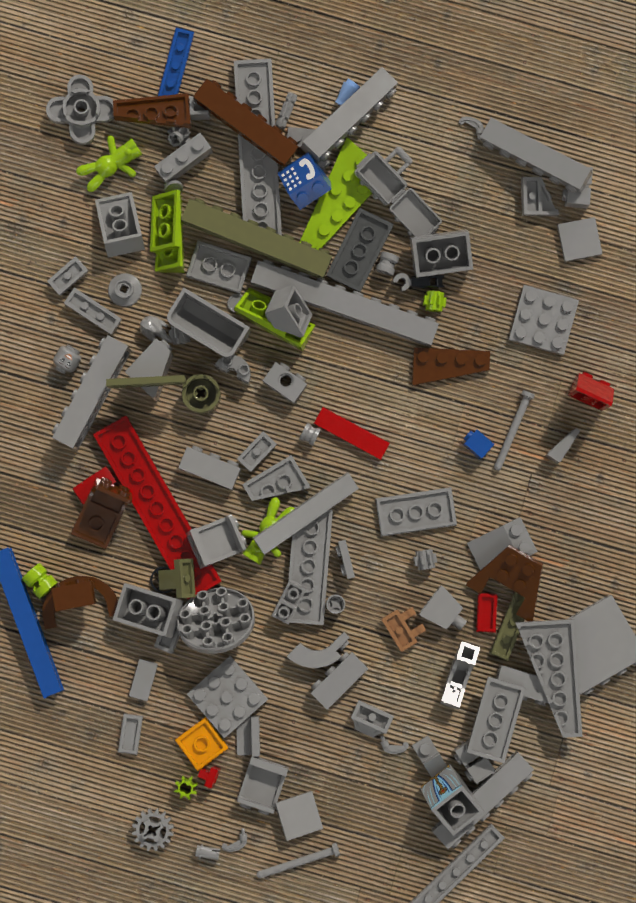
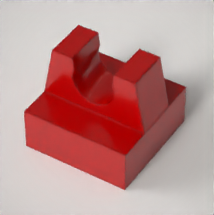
[197,766,221,788]

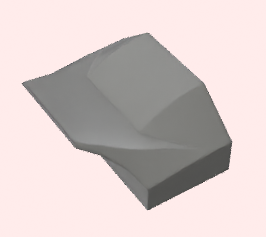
[351,700,394,738]

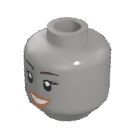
[53,344,81,374]

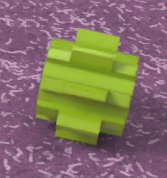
[423,291,447,312]
[174,775,198,800]

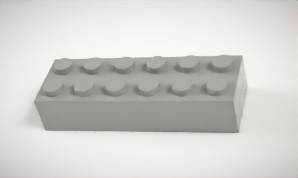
[52,335,132,451]

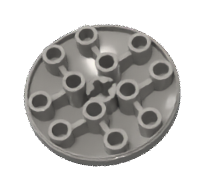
[177,587,255,654]

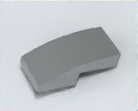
[272,579,307,625]

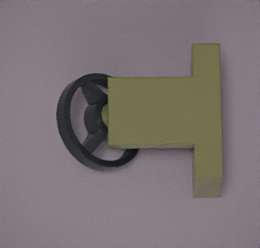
[150,558,196,599]

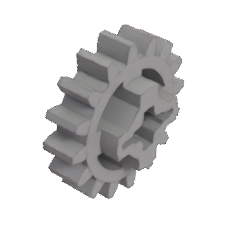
[132,808,174,851]

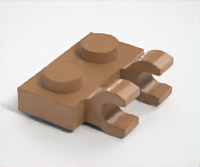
[381,607,426,652]

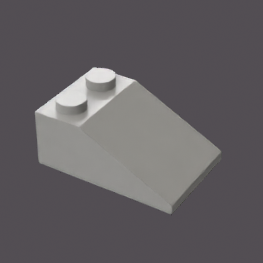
[95,192,145,258]
[467,517,538,570]

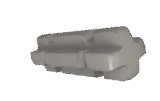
[276,92,297,129]

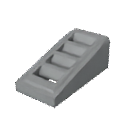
[545,428,580,463]

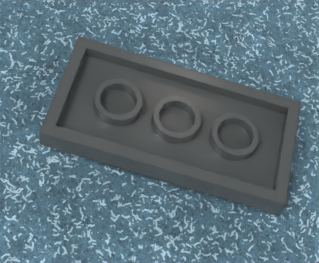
[326,208,394,292]

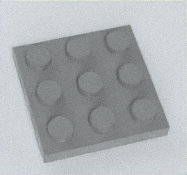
[508,285,579,355]
[187,656,269,738]

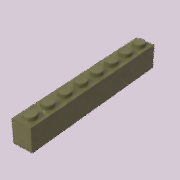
[181,198,332,280]

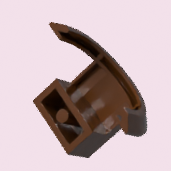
[42,576,118,630]

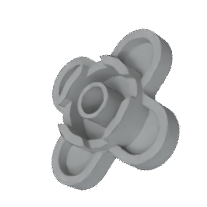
[46,75,114,145]

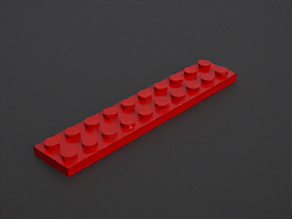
[93,415,222,600]

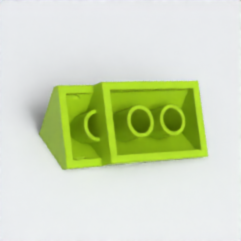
[150,190,185,273]
[234,288,315,351]

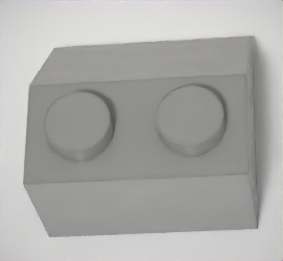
[265,285,313,337]

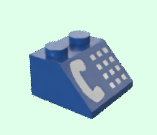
[278,152,331,210]

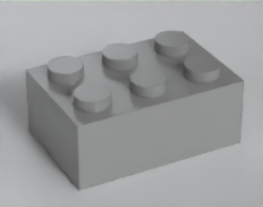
[410,229,473,278]
[113,583,184,638]

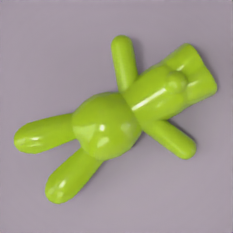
[76,135,142,192]
[241,497,295,565]

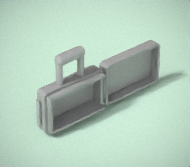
[354,146,442,237]

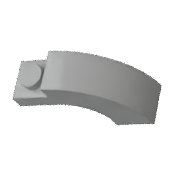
[287,632,350,668]
[440,642,480,710]

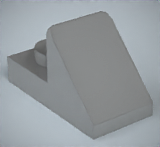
[412,735,447,778]

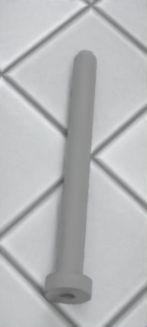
[494,390,535,471]
[257,842,341,879]

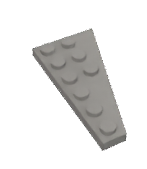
[515,619,583,738]

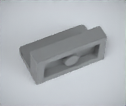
[236,716,260,757]

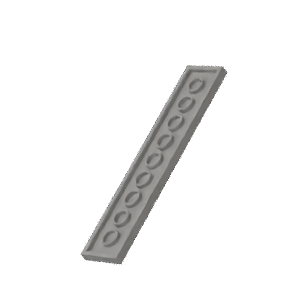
[234,59,282,235]

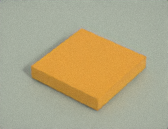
[175,717,229,771]

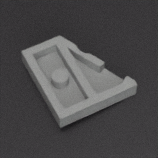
[521,177,559,216]

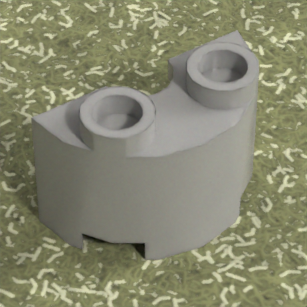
[214,355,251,384]

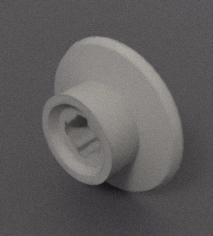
[108,273,142,307]

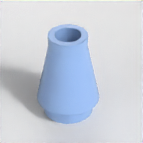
[335,78,360,106]

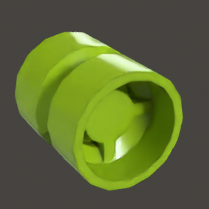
[22,563,58,599]

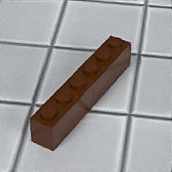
[193,79,299,168]

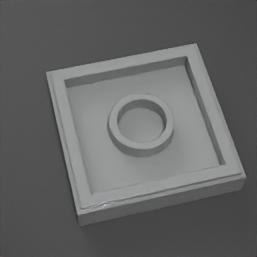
[557,217,602,262]
[275,791,323,841]

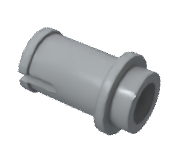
[195,844,220,861]

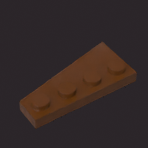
[113,93,191,128]
[412,347,490,386]

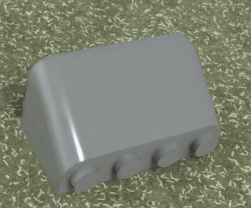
[167,288,251,358]

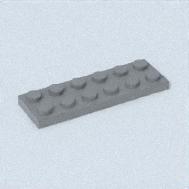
[288,507,333,625]

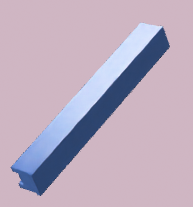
[0,547,64,699]

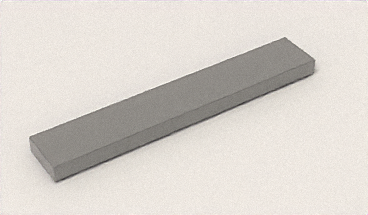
[253,472,359,555]
[409,823,505,903]

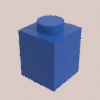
[463,429,494,460]

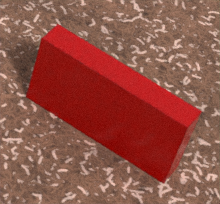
[476,593,498,633]

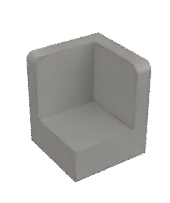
[189,96,210,120]

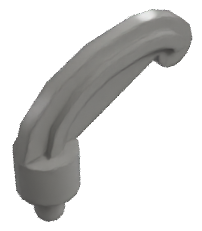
[459,117,484,140]
[380,735,409,754]
[222,828,247,852]

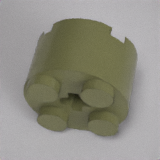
[182,374,221,415]

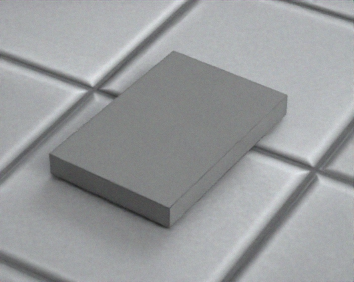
[186,241,252,294]

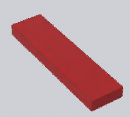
[314,407,390,460]

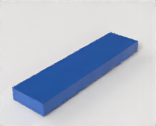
[158,28,194,96]

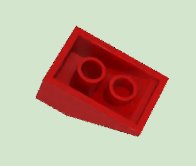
[567,372,614,411]

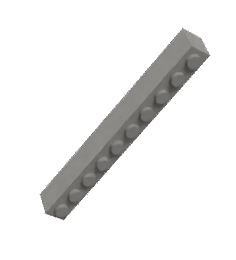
[251,259,439,347]

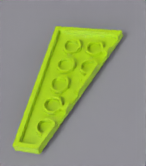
[299,137,373,250]

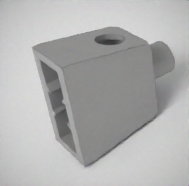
[419,585,467,630]

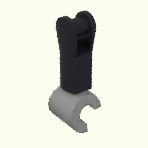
[391,273,445,292]

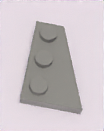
[242,455,311,501]

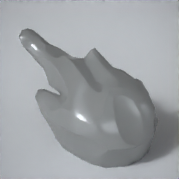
[140,316,174,343]

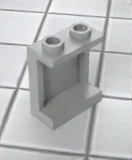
[186,514,247,569]
[237,757,289,815]

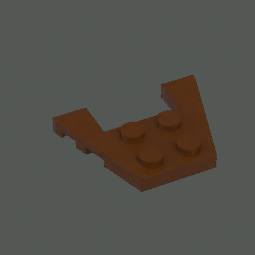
[466,545,543,621]

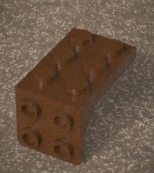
[71,477,132,549]

